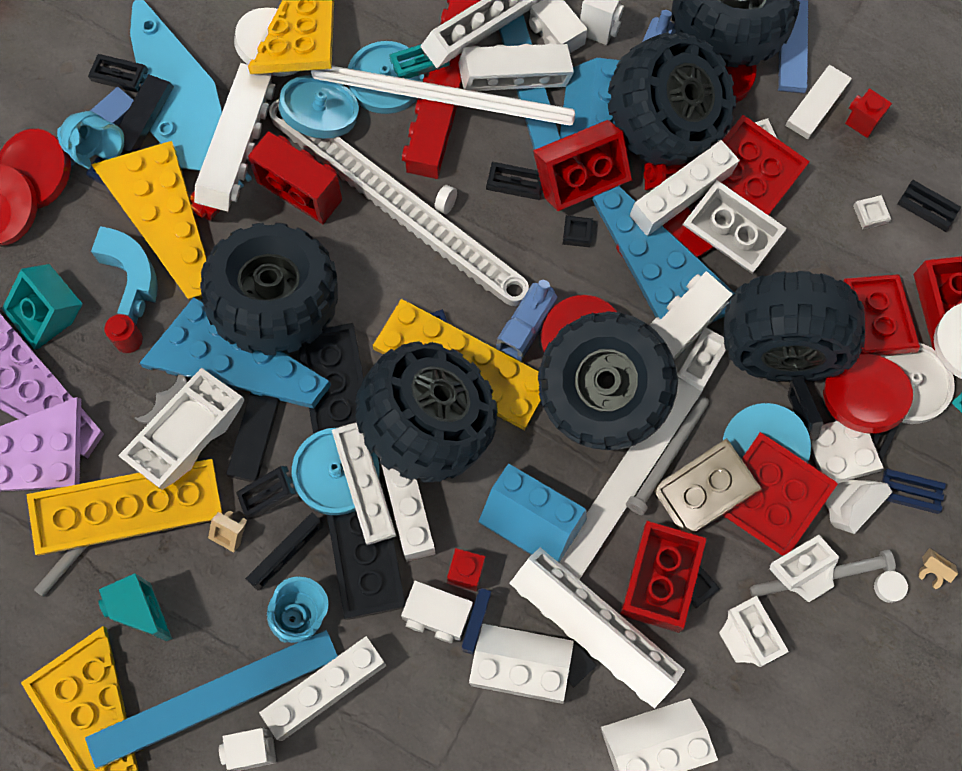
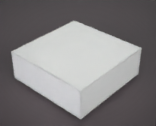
[853,195,891,229]

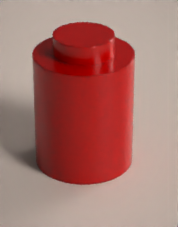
[104,314,143,353]

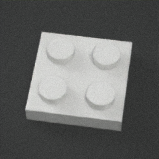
[811,421,883,483]

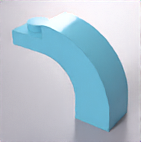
[91,226,158,325]

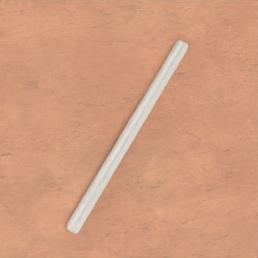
[311,66,576,126]

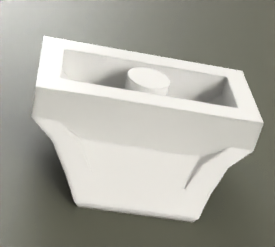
[675,328,726,391]
[825,479,892,534]
[769,535,839,602]
[719,596,789,667]

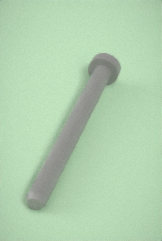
[626,396,709,515]
[749,550,896,597]

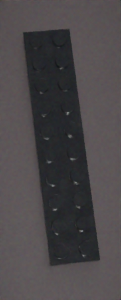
[299,323,405,620]

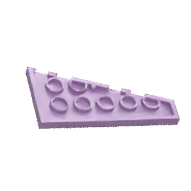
[0,314,104,459]
[0,397,81,491]

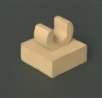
[208,511,247,553]
[918,548,958,589]

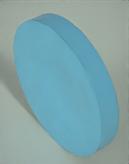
[348,41,424,114]
[279,75,359,139]
[722,403,811,463]
[292,428,380,515]

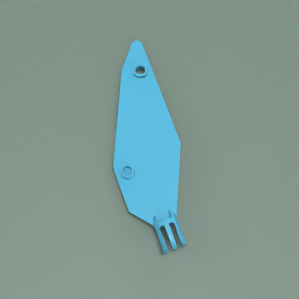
[130,0,252,189]

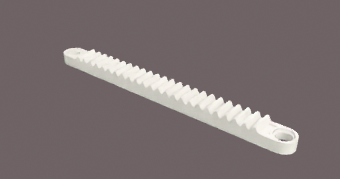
[269,99,529,306]

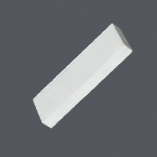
[785,65,852,139]

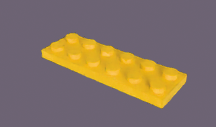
[373,299,541,431]
[26,459,223,556]

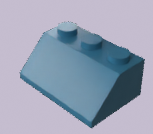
[560,58,620,139]
[478,463,587,563]

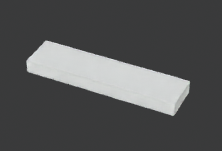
[332,422,396,545]

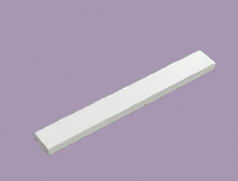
[560,376,703,580]

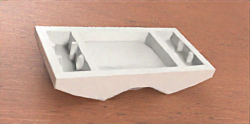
[118,368,244,490]

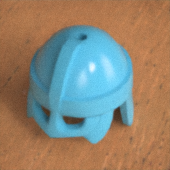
[57,111,124,169]
[267,577,328,643]

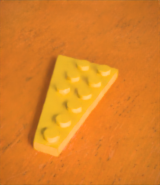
[248,0,334,74]
[91,141,207,301]
[21,626,139,771]

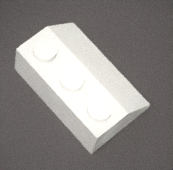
[683,180,787,274]
[469,624,574,704]
[601,699,718,771]

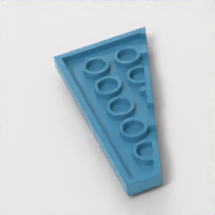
[592,186,735,323]
[139,297,331,409]

